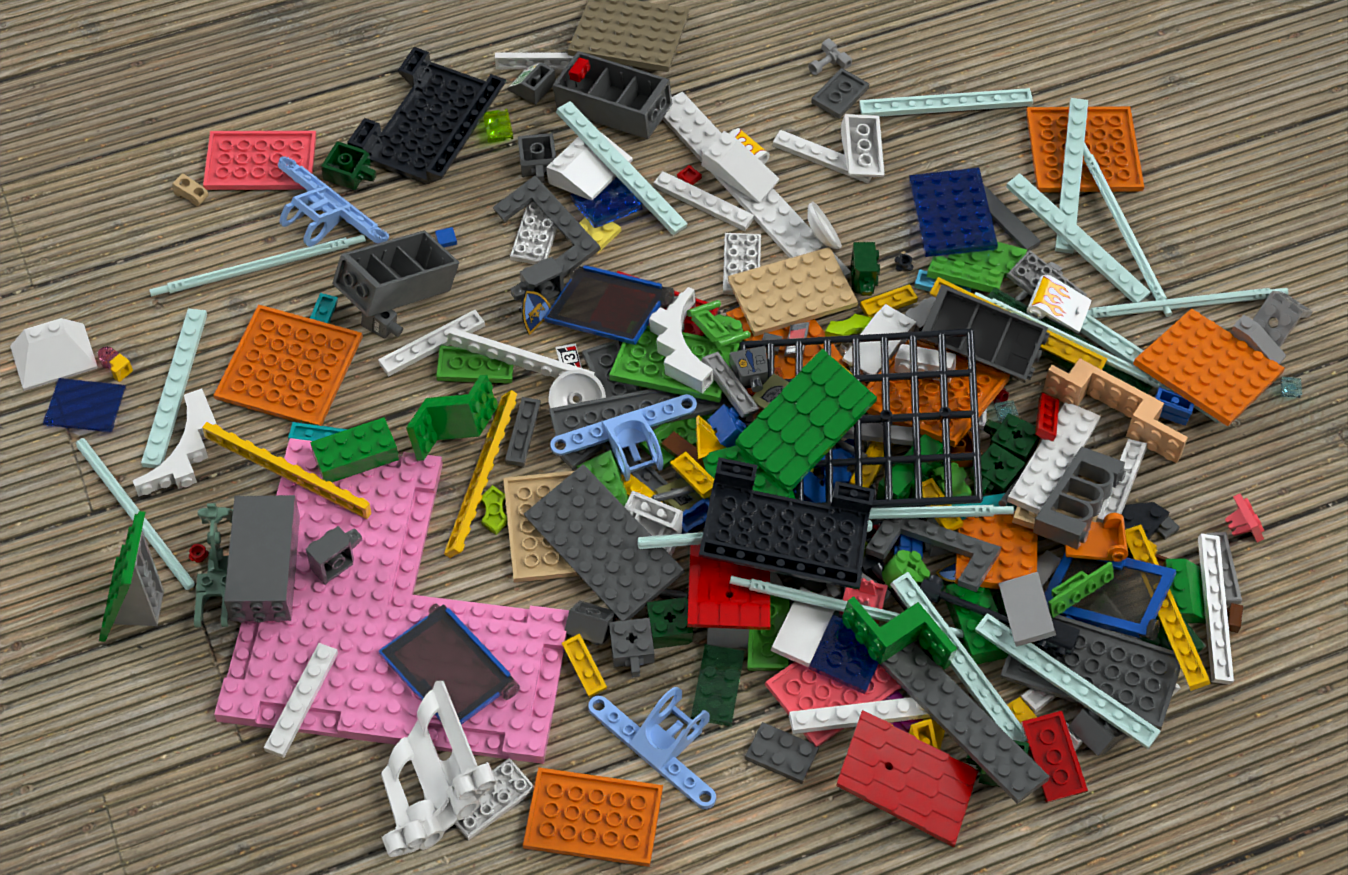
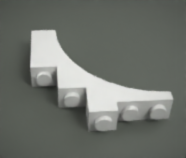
[649,287,713,394]
[133,389,217,497]

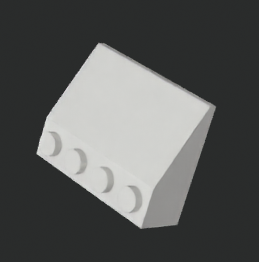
[546,132,633,201]

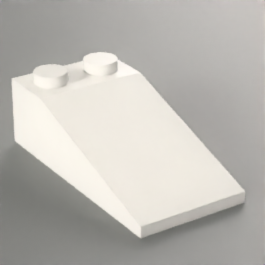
[841,114,884,177]
[701,131,779,204]
[842,304,917,375]

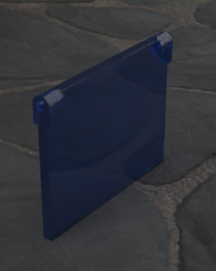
[43,378,126,432]

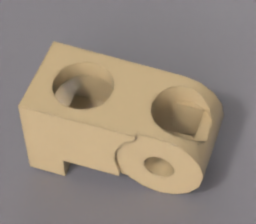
[172,173,209,206]

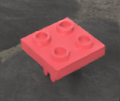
[1225,493,1264,543]
[839,578,888,624]

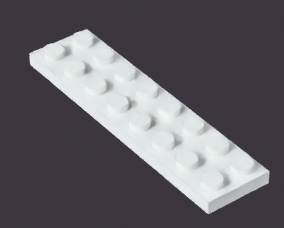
[1007,402,1101,515]

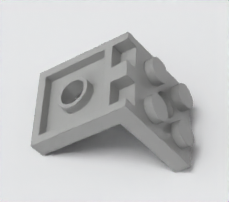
[1253,291,1313,347]

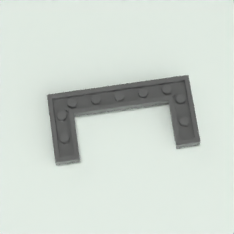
[493,176,601,278]
[560,441,668,504]
[866,518,1001,592]

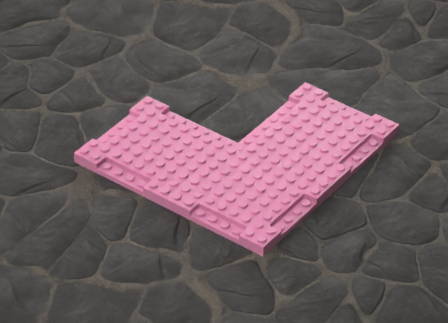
[214,438,569,764]

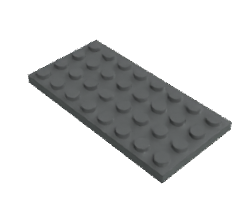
[524,464,685,621]
[1000,615,1181,730]

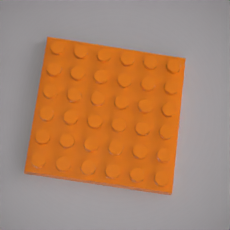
[1026,106,1144,192]
[214,304,363,426]
[1133,308,1285,426]
[866,340,1010,447]

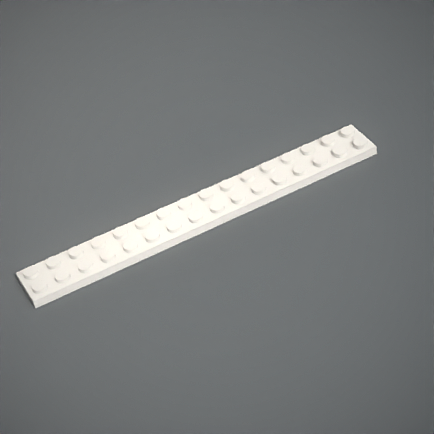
[662,91,851,279]

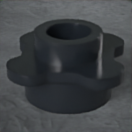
[894,254,914,271]

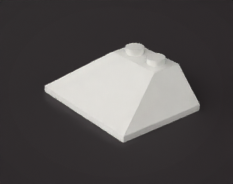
[10,318,98,391]
[625,491,683,556]

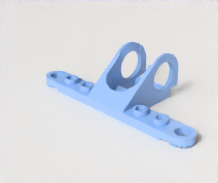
[277,156,389,247]
[550,394,697,481]
[589,687,716,809]

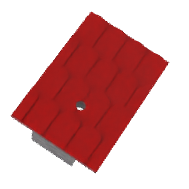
[687,544,770,649]
[836,710,978,847]

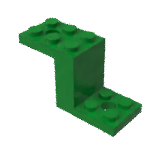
[406,375,498,461]
[842,597,958,669]

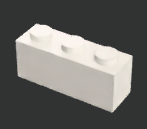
[895,344,956,383]

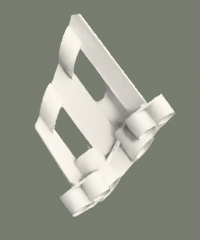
[381,681,496,857]

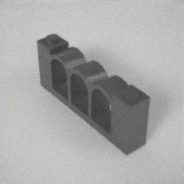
[1033,446,1126,550]

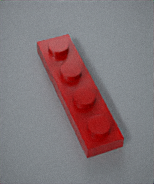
[1035,393,1059,442]

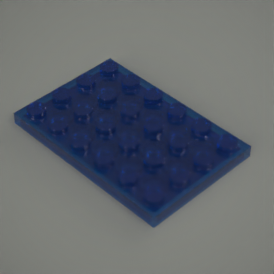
[909,167,998,257]

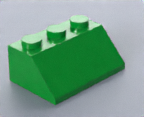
[1163,559,1206,623]

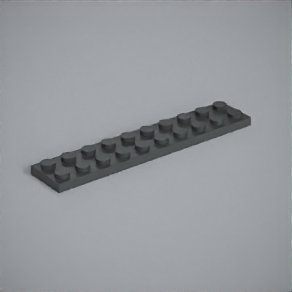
[549,389,734,444]
[877,642,1049,804]

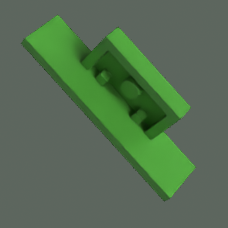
[1048,562,1114,618]

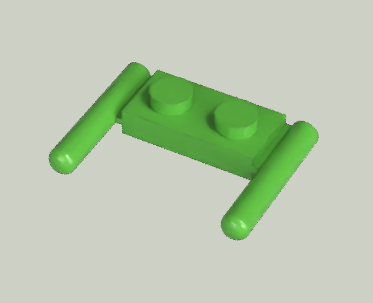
[686,300,751,348]

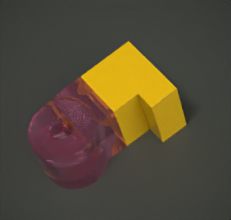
[97,346,133,382]

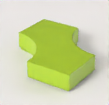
[825,314,872,337]
[480,485,508,535]

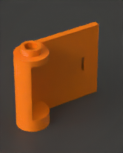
[1065,513,1128,562]

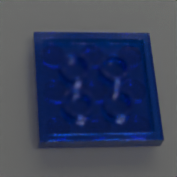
[570,177,643,228]
[808,615,879,694]

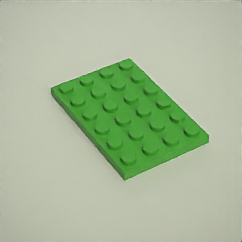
[609,322,739,402]

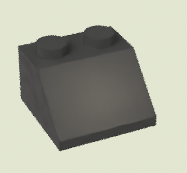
[565,600,616,645]

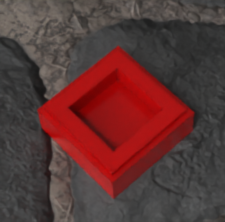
[677,165,702,185]

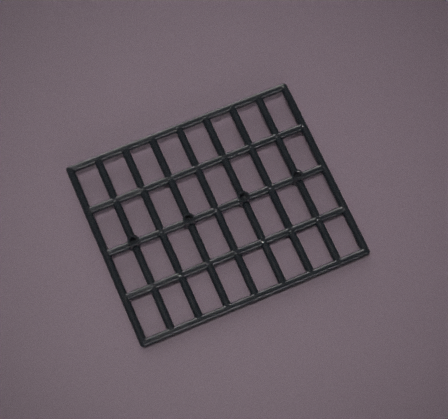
[739,329,983,508]

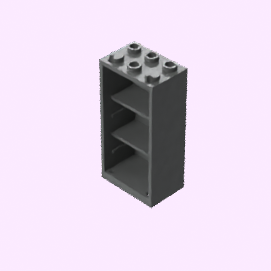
[552,51,673,139]
[332,230,460,317]
[920,284,1050,383]
[224,495,300,623]

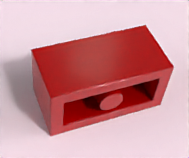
[569,58,590,83]

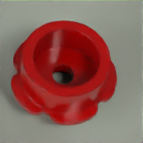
[189,544,208,563]

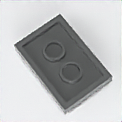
[811,68,870,119]
[745,722,819,784]

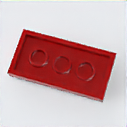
[1021,711,1088,803]

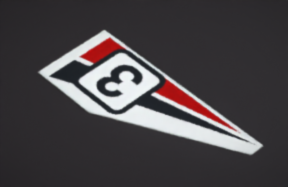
[556,343,582,368]

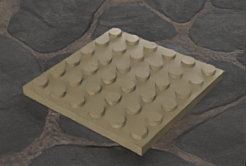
[568,0,690,72]

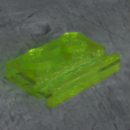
[483,109,513,143]

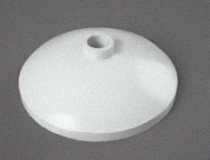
[808,202,842,250]
[549,370,606,408]

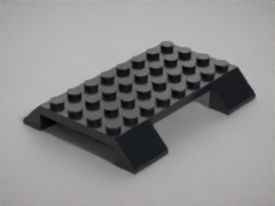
[347,47,506,185]
[698,457,875,590]

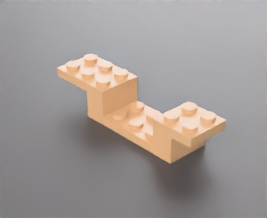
[1043,359,1188,463]

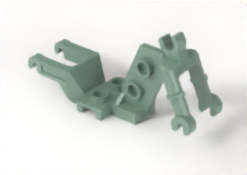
[194,503,233,628]

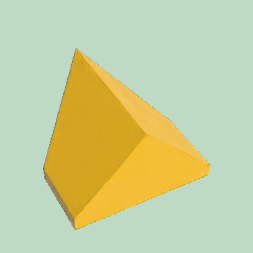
[696,415,726,459]
[909,719,945,750]

